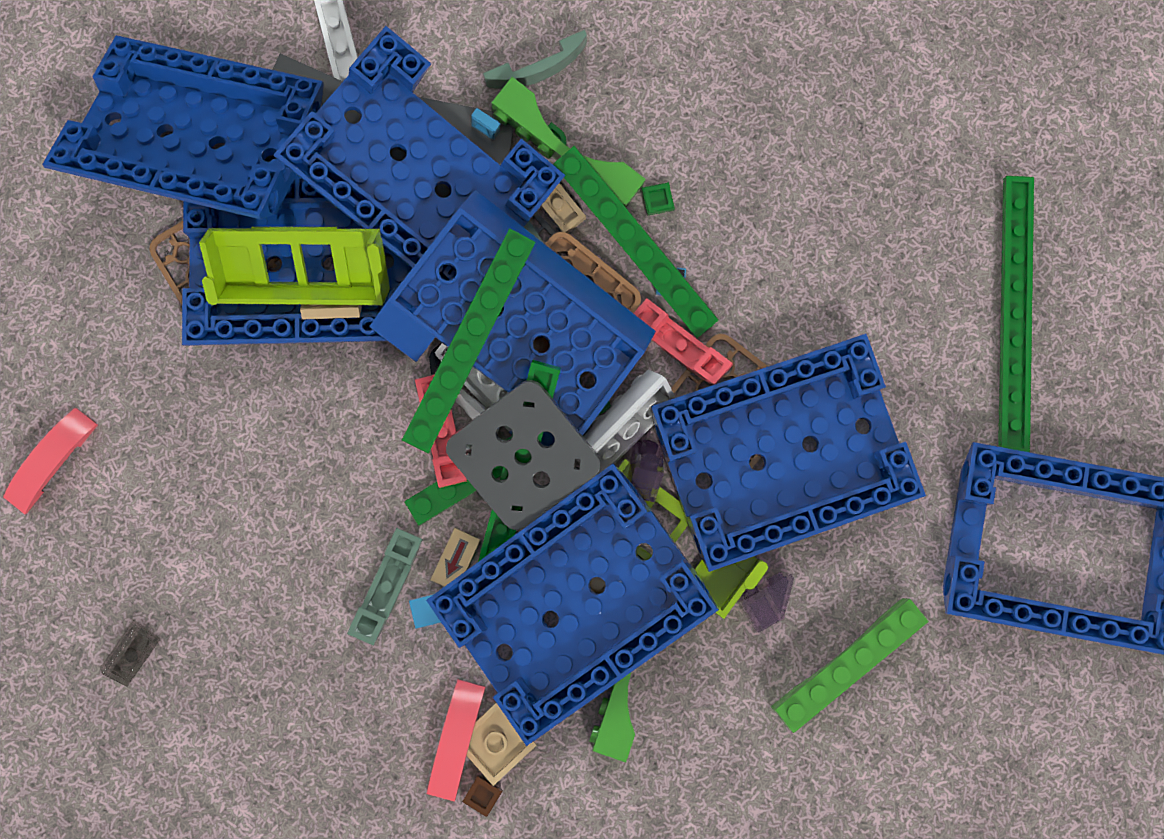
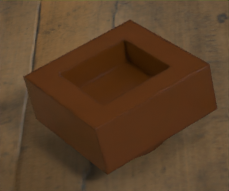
[462,775,503,817]

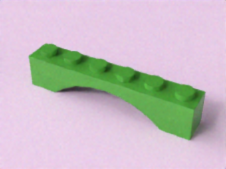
[491,77,646,207]
[771,598,929,733]
[589,673,635,763]

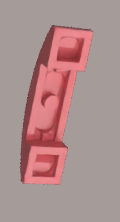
[633,298,733,385]
[415,375,467,488]
[3,408,98,514]
[427,679,486,802]

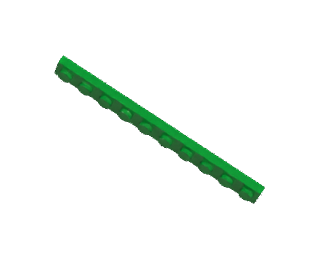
[998,176,1034,453]

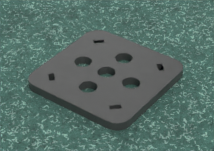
[446,380,601,530]

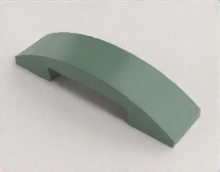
[483,30,587,89]
[347,528,423,646]

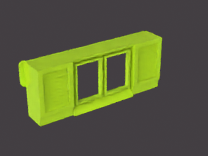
[199,227,390,305]
[618,459,768,619]

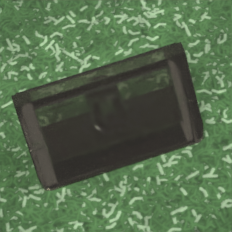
[100,620,161,687]

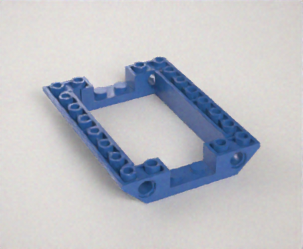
[943,442,1164,655]

